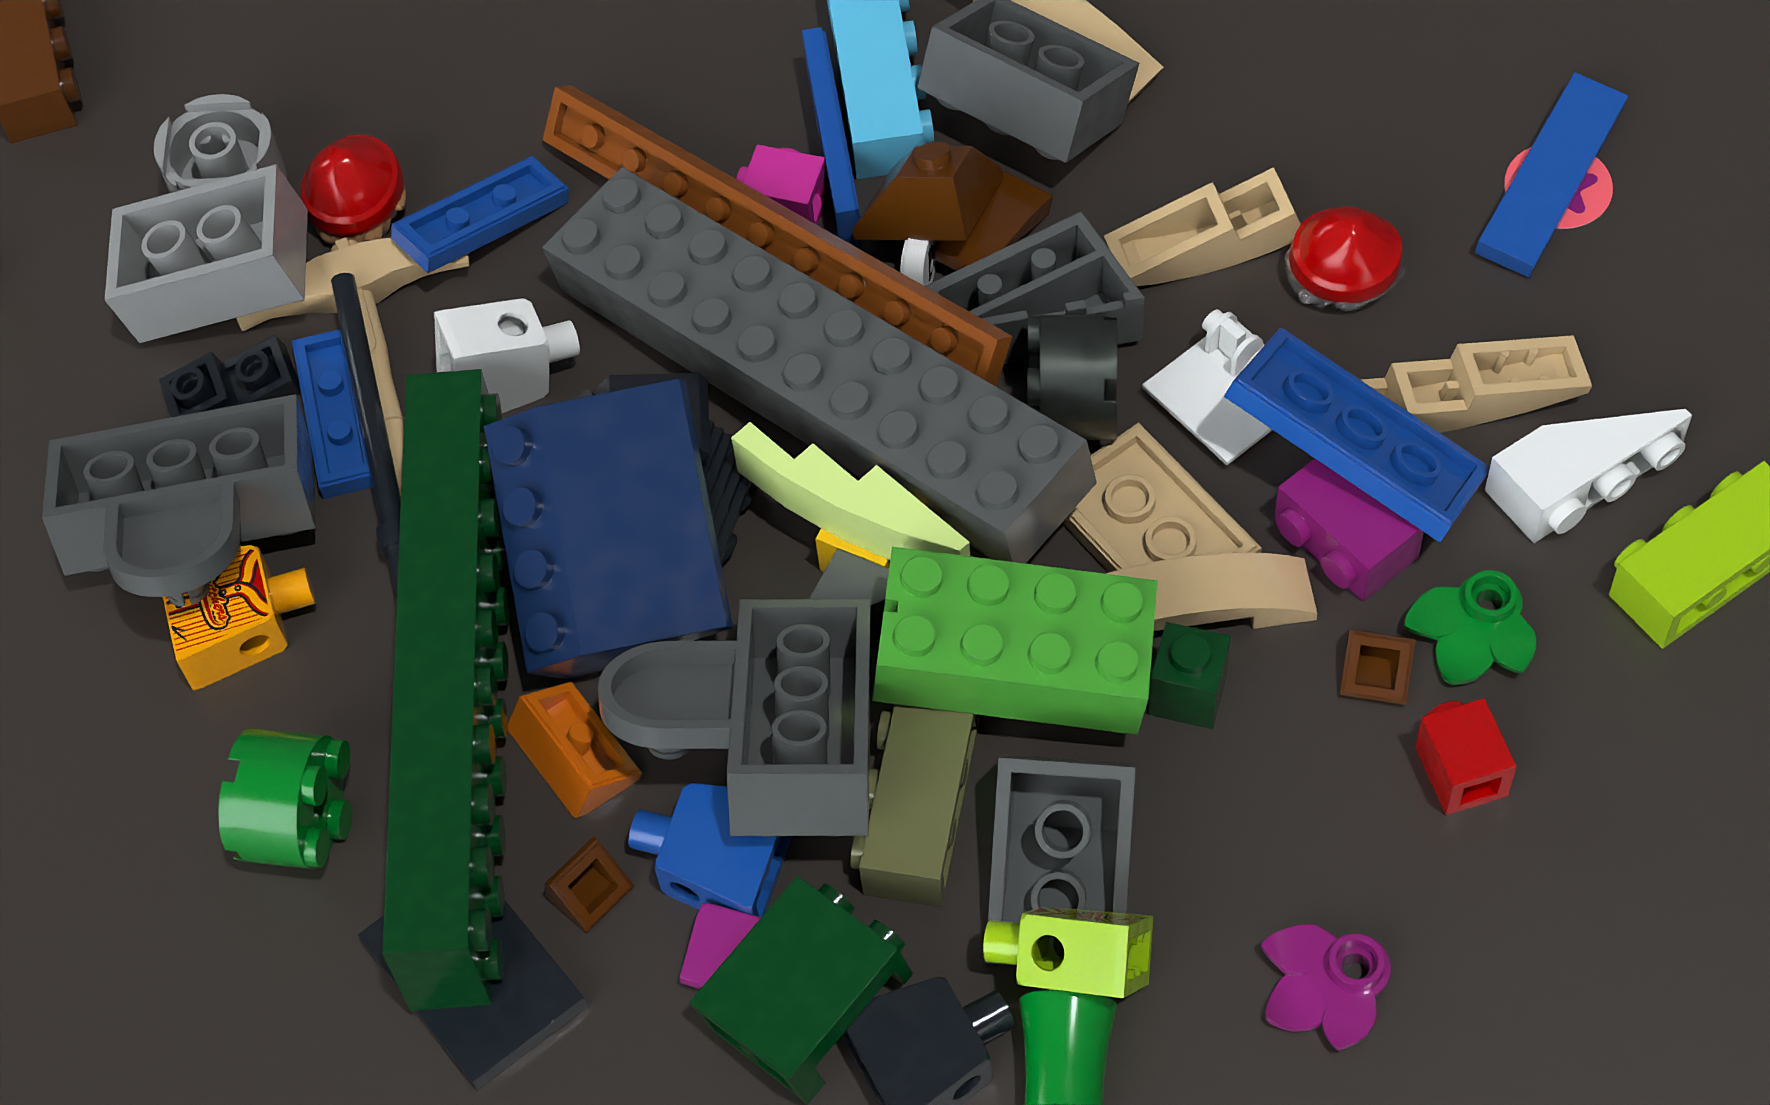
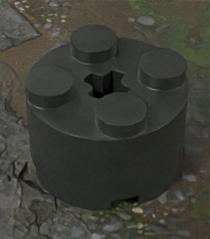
[1027,315,1117,440]

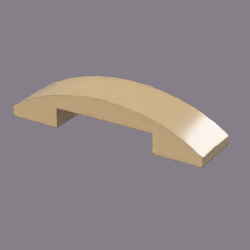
[1106,552,1317,631]

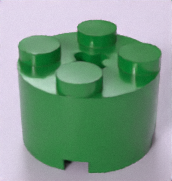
[219,728,353,869]

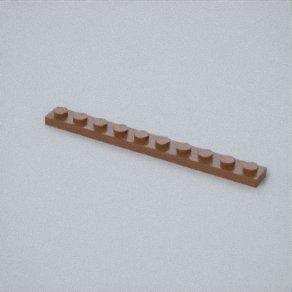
[543,85,1012,386]

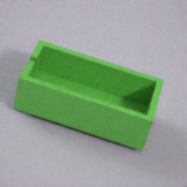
[872,547,1158,735]

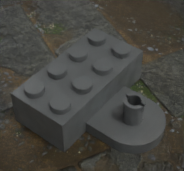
[42,394,315,606]
[598,599,871,837]

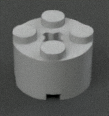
[154,94,287,193]

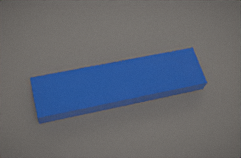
[802,27,862,246]
[1474,72,1629,278]

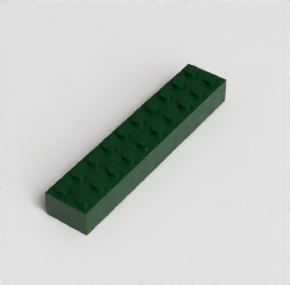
[382,369,510,1011]

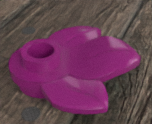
[1261,924,1391,1051]

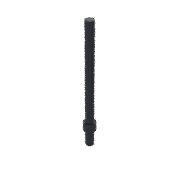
[331,273,401,598]

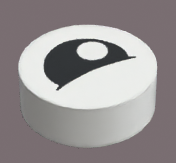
[900,238,937,286]

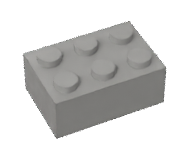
[105,164,308,343]

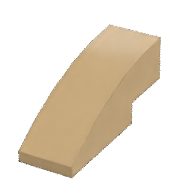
[1104,167,1301,286]

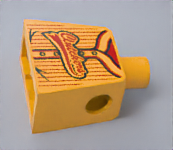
[163,545,316,691]

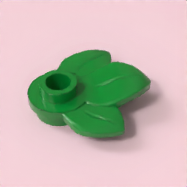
[1404,570,1536,685]

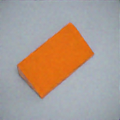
[508,682,642,819]

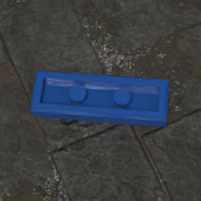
[391,156,569,273]
[292,329,373,499]

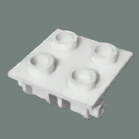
[1142,309,1272,465]

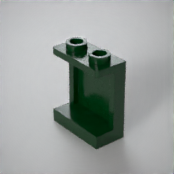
[689,876,913,1105]

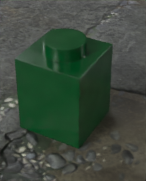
[1149,622,1231,730]

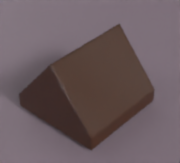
[545,837,634,932]

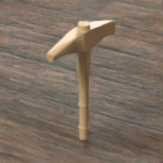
[236,237,469,496]

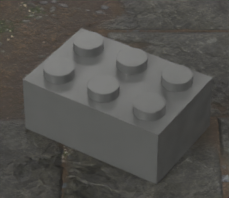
[917,0,1140,163]

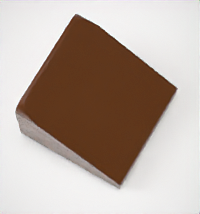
[1340,629,1415,705]

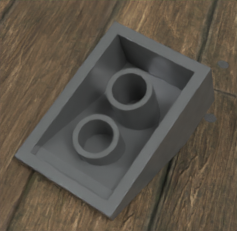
[985,755,1137,966]

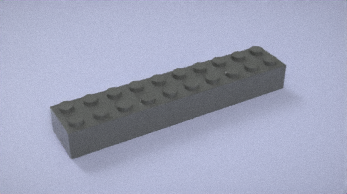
[542,167,1097,564]

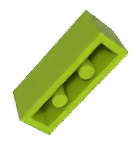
[1609,461,1770,649]

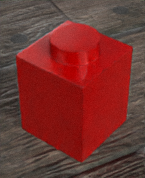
[1415,698,1517,816]

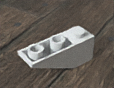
[1485,409,1692,543]

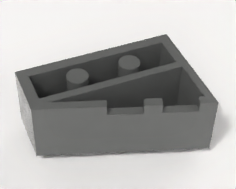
[925,211,1144,365]

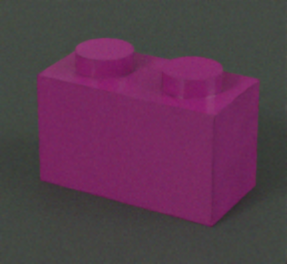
[1274,458,1424,602]

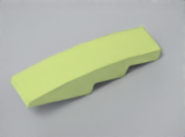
[731,422,970,560]

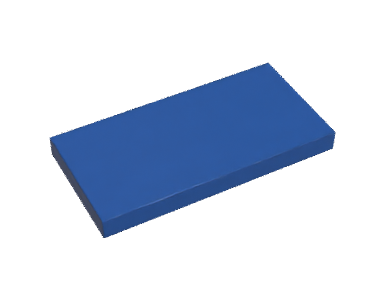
[1224,328,1490,542]

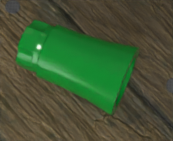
[1019,989,1117,1105]

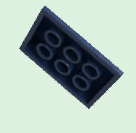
[484,378,733,680]

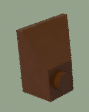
[852,141,1003,241]

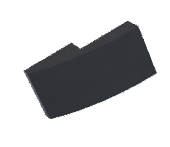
[159,335,301,417]

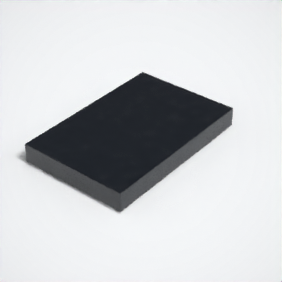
[358,900,588,1090]

